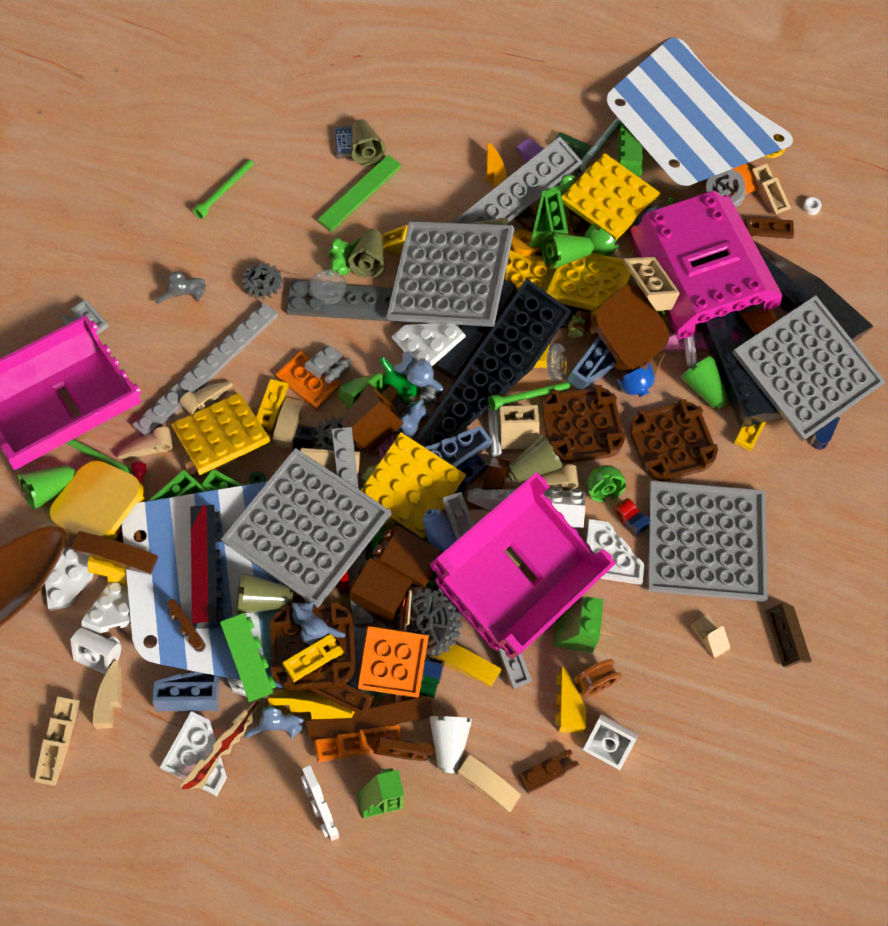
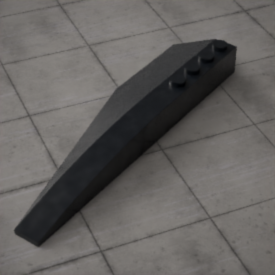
[753,240,873,343]
[690,259,783,428]
[414,279,572,447]

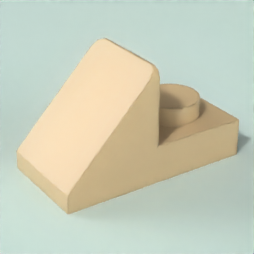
[691,614,730,659]

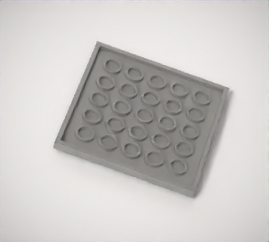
[387,222,514,327]
[732,296,885,442]
[221,448,391,608]
[648,481,768,602]

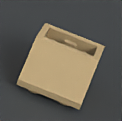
[498,405,539,451]

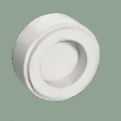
[803,197,822,215]

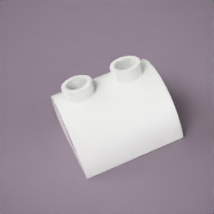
[71,628,121,674]
[583,714,639,770]

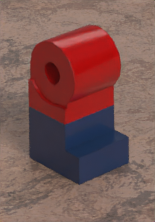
[614,498,651,537]

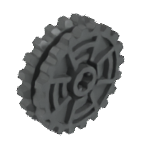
[396,589,462,657]

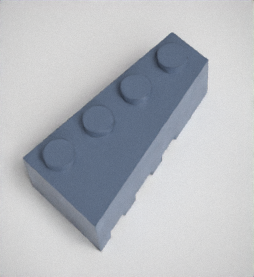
[424,426,492,469]

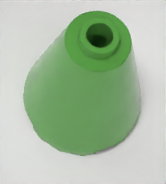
[542,232,594,269]
[681,356,729,409]
[18,465,76,509]

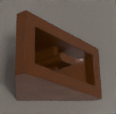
[482,457,510,490]

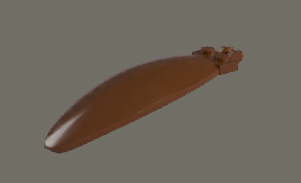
[0,526,66,626]

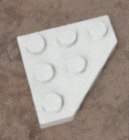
[392,323,466,366]
[586,519,644,585]
[45,547,94,611]
[82,582,131,633]
[160,711,227,797]
[300,765,339,841]

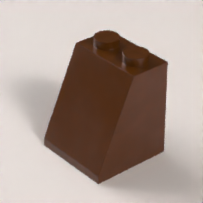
[341,383,404,454]
[370,526,443,587]
[348,558,413,628]

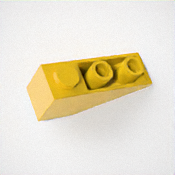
[555,666,586,734]

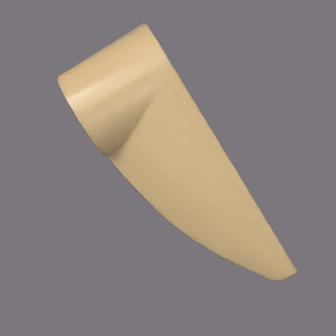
[179,381,233,416]
[118,427,173,459]
[541,465,579,490]

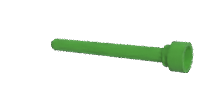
[192,160,254,219]
[488,382,570,411]
[66,439,131,474]

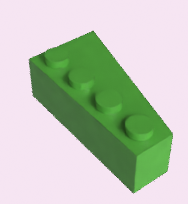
[617,121,643,177]
[220,613,276,702]

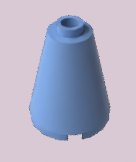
[423,509,457,552]

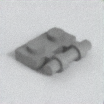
[61,299,109,335]
[305,345,353,383]

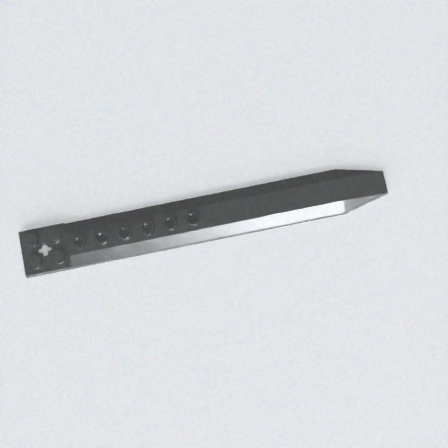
[287,280,579,328]

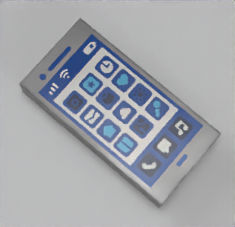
[334,126,352,159]

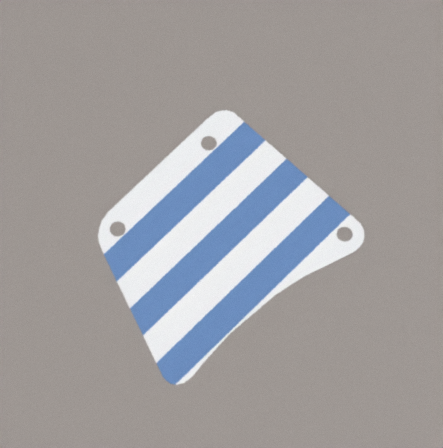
[607,38,793,186]
[122,481,283,688]

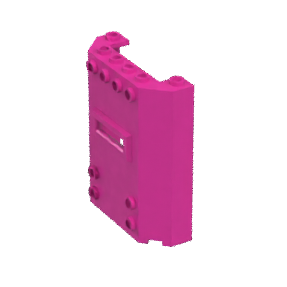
[630,191,782,340]
[0,315,141,470]
[430,472,616,659]

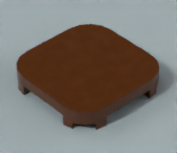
[589,285,669,373]
[542,385,625,463]
[630,399,718,481]
[269,602,356,690]

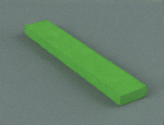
[318,155,401,232]

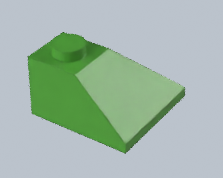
[339,373,383,410]

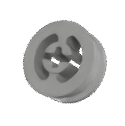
[706,169,746,208]

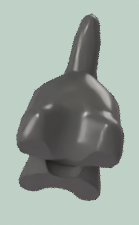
[156,272,206,304]

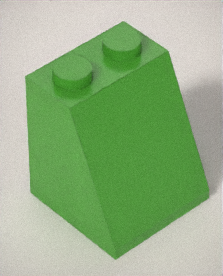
[553,596,604,653]

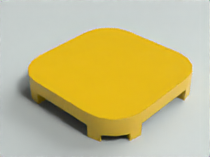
[50,461,145,540]

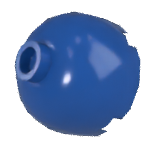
[616,364,655,397]

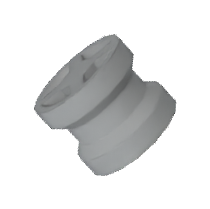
[420,385,442,406]

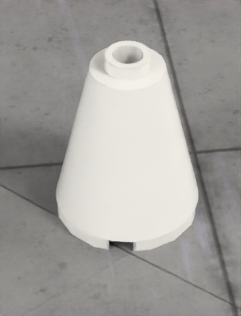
[430,716,472,773]

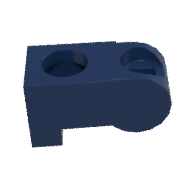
[811,417,840,450]
[458,455,488,492]

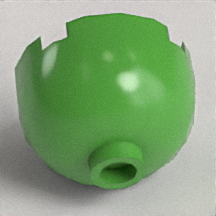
[584,224,619,256]
[587,465,626,502]

